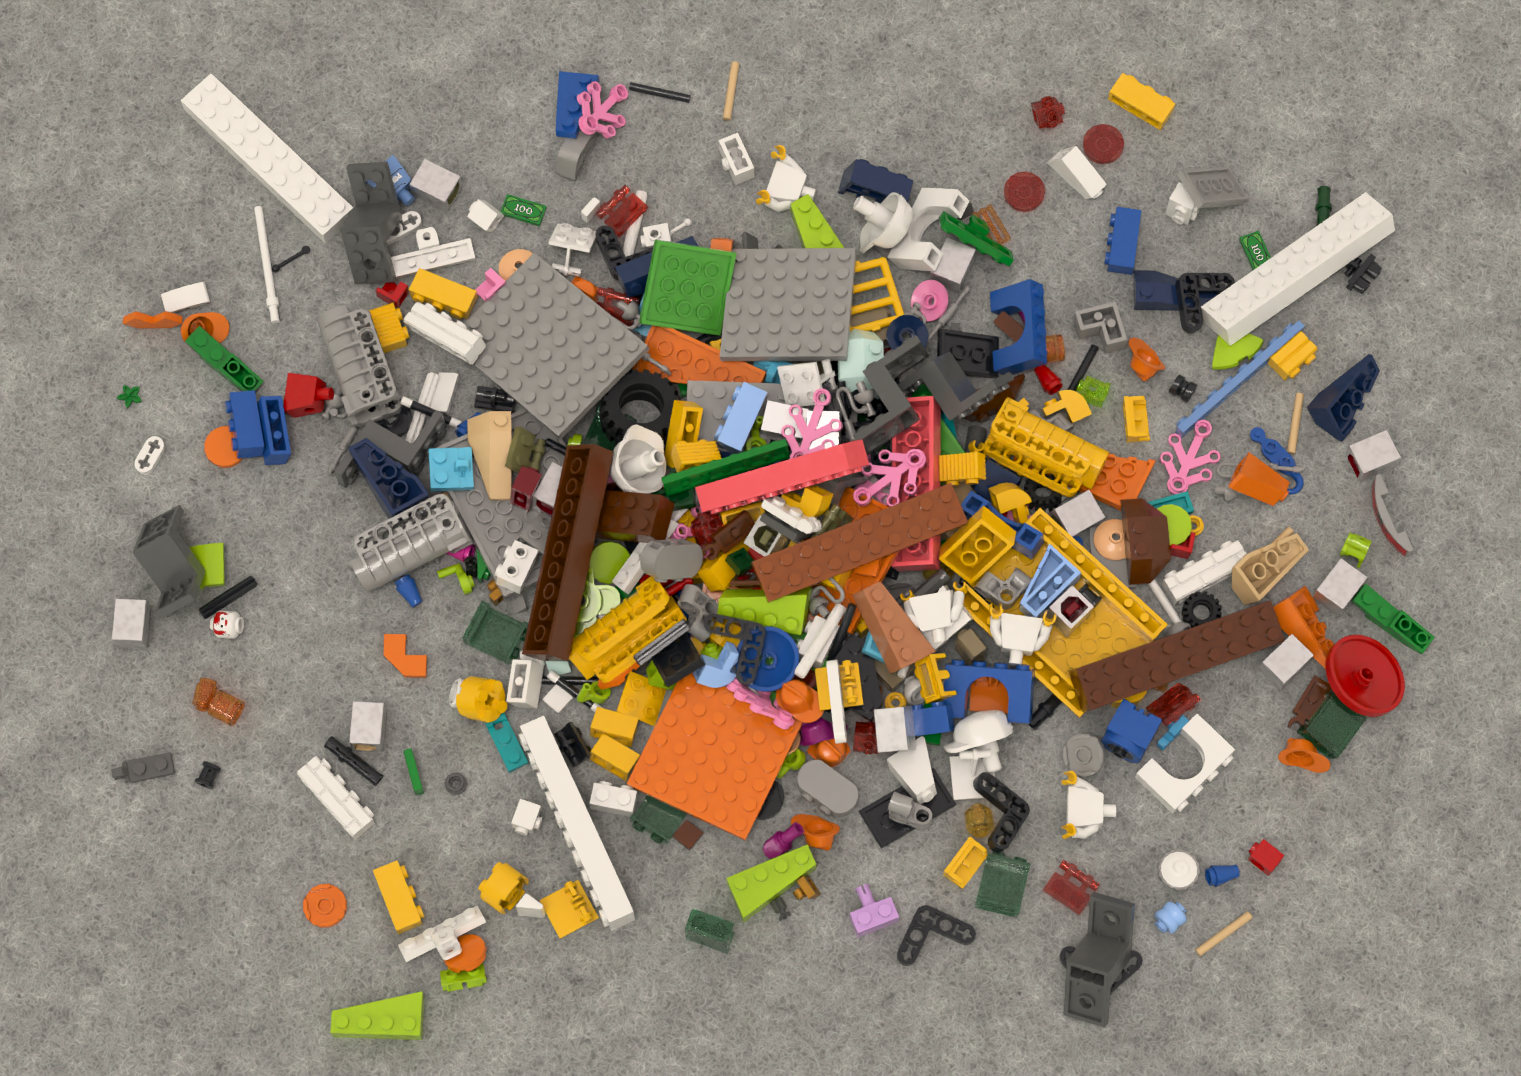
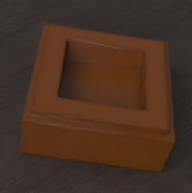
[673,819,703,851]

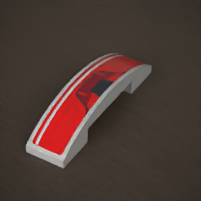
[1372,474,1414,557]

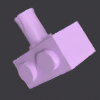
[849,884,899,938]

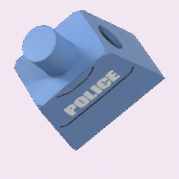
[367,155,415,206]

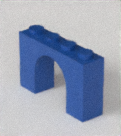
[990,279,1047,375]
[943,659,1035,724]

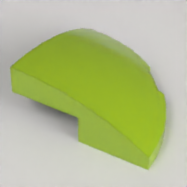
[1212,333,1264,370]

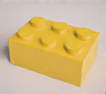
[939,506,1016,585]

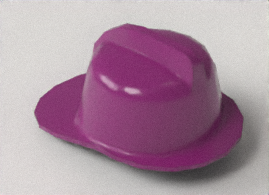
[800,717,848,746]

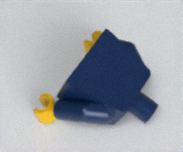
[968,440,1023,500]

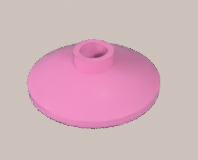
[911,280,949,322]

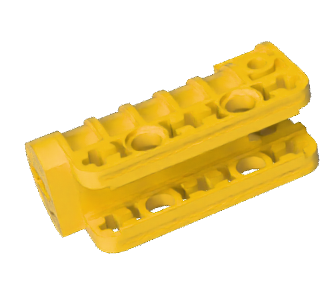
[982,397,1110,497]
[569,576,687,683]

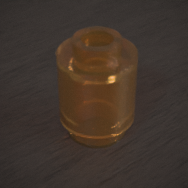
[192,678,218,712]

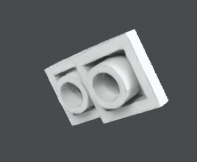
[161,282,210,313]

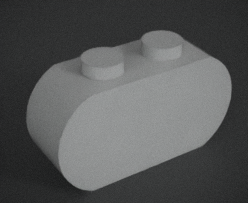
[640,538,703,582]
[797,760,858,818]

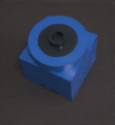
[1101,699,1162,763]

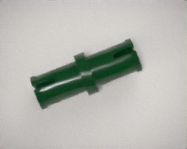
[1315,186,1332,226]

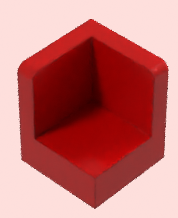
[376,281,409,308]
[1170,532,1196,559]

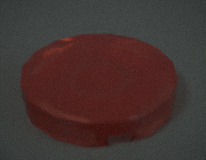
[1083,124,1124,164]
[1004,171,1045,212]

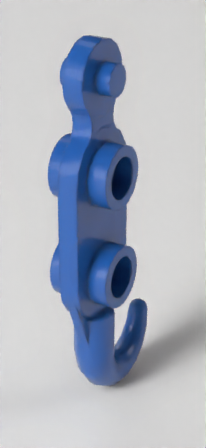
[1250,427,1304,494]

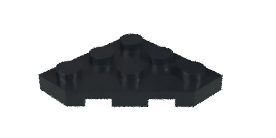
[816,635,883,722]

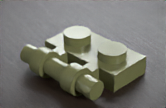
[505,426,546,474]
[810,504,854,538]

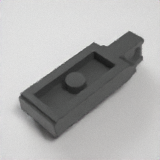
[111,752,175,783]

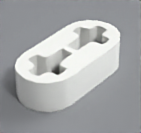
[135,436,165,475]

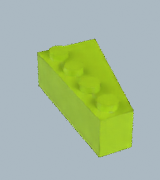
[790,194,844,248]

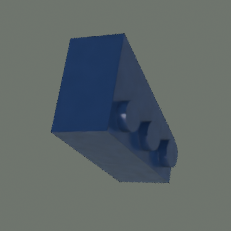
[838,159,914,203]

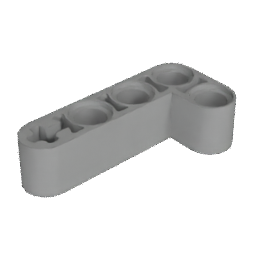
[556,101,609,181]

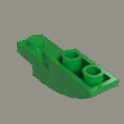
[185,326,264,391]
[1351,584,1435,654]

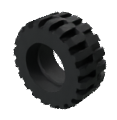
[600,369,681,446]

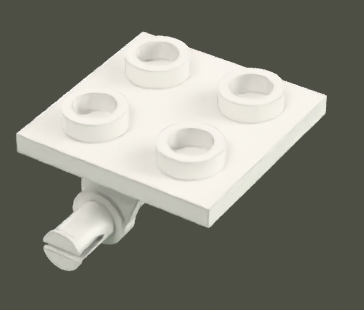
[549,223,596,277]
[777,359,837,406]
[949,748,995,800]

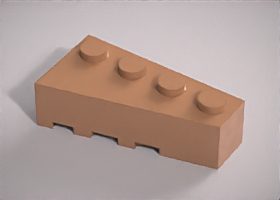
[852,581,936,674]

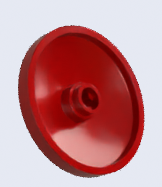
[1325,635,1405,717]

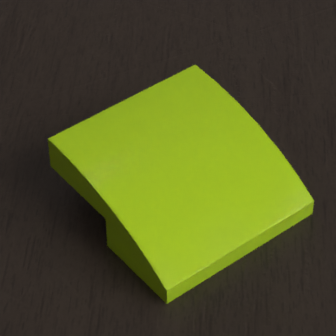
[189,543,225,589]

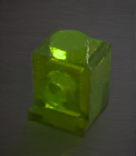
[1076,375,1111,408]

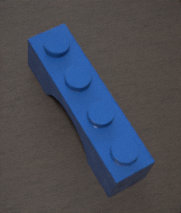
[961,491,1044,560]

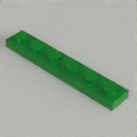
[661,439,790,496]

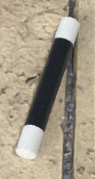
[400,396,461,428]
[547,670,603,712]

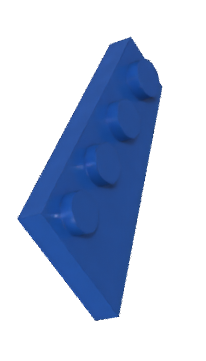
[555,71,599,139]

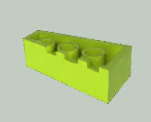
[717,586,812,635]
[726,844,816,923]
[330,991,425,1040]

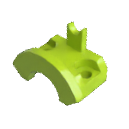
[1339,532,1372,568]

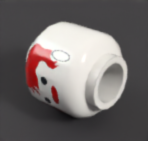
[210,610,244,639]

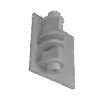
[519,511,551,557]

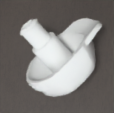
[853,192,914,254]
[610,425,667,494]
[943,710,1013,773]

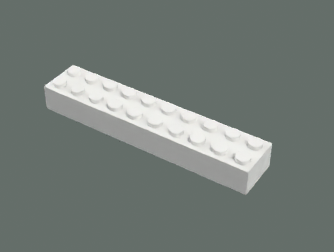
[181,74,354,244]
[1201,192,1395,346]
[518,716,635,931]

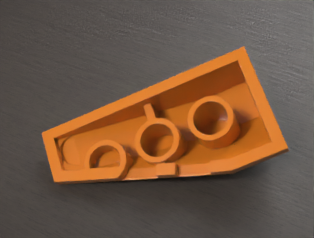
[1273,586,1334,668]

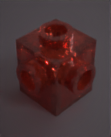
[1031,96,1065,129]
[691,512,723,546]
[853,721,879,754]

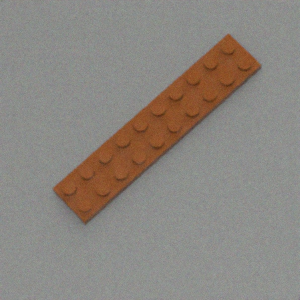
[751,483,968,603]

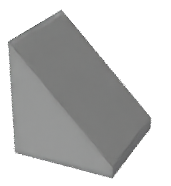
[511,595,527,614]

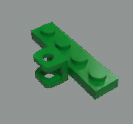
[939,211,1014,266]

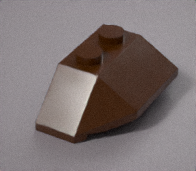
[963,373,1025,423]
[1120,498,1171,585]

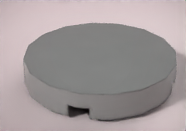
[1062,733,1106,777]

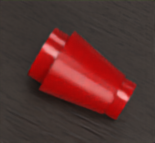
[1034,365,1063,395]

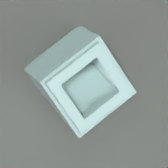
[545,661,572,676]

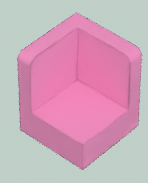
[475,268,506,301]

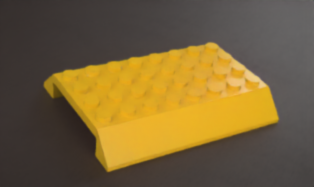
[963,508,1168,718]

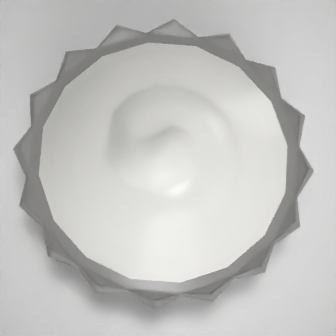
[1158,848,1201,891]

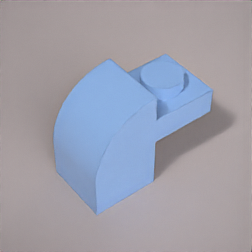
[692,641,739,688]

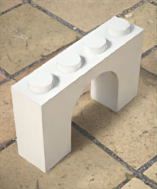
[887,188,969,271]
[1135,714,1235,814]

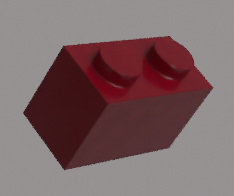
[510,466,542,512]

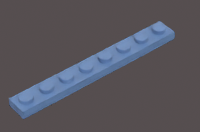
[1175,321,1305,438]

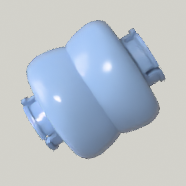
[1154,901,1187,934]

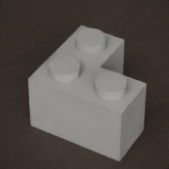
[1073,301,1127,353]

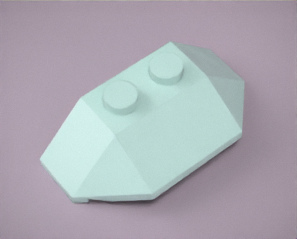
[838,329,884,410]

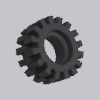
[1024,472,1062,513]
[1181,591,1222,627]

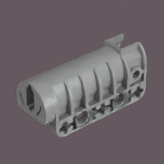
[318,305,402,427]
[350,494,474,593]

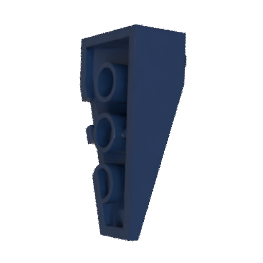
[1133,270,1218,311]
[1307,354,1380,441]
[348,438,429,524]

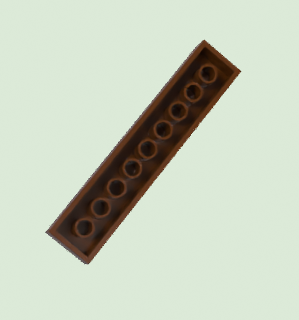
[522,444,614,661]
[1068,600,1285,712]

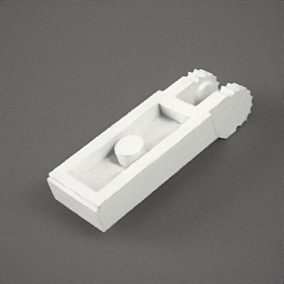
[761,496,822,534]

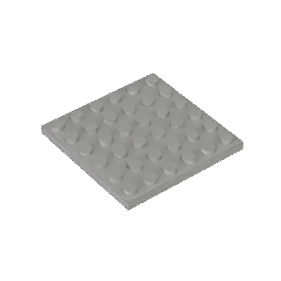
[720,248,857,361]

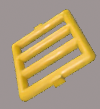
[850,257,904,333]

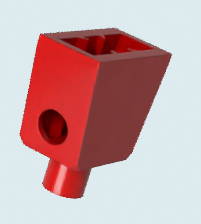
[283,373,334,418]

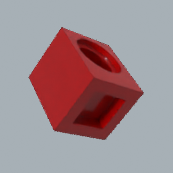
[1248,839,1285,876]

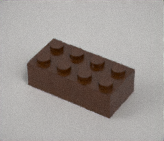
[595,490,675,543]

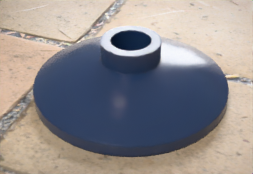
[886,315,928,350]

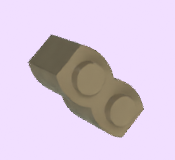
[954,628,988,664]

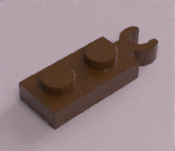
[701,510,755,560]
[1287,675,1332,734]

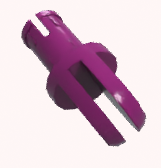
[763,822,804,859]

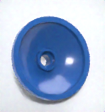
[735,626,800,692]

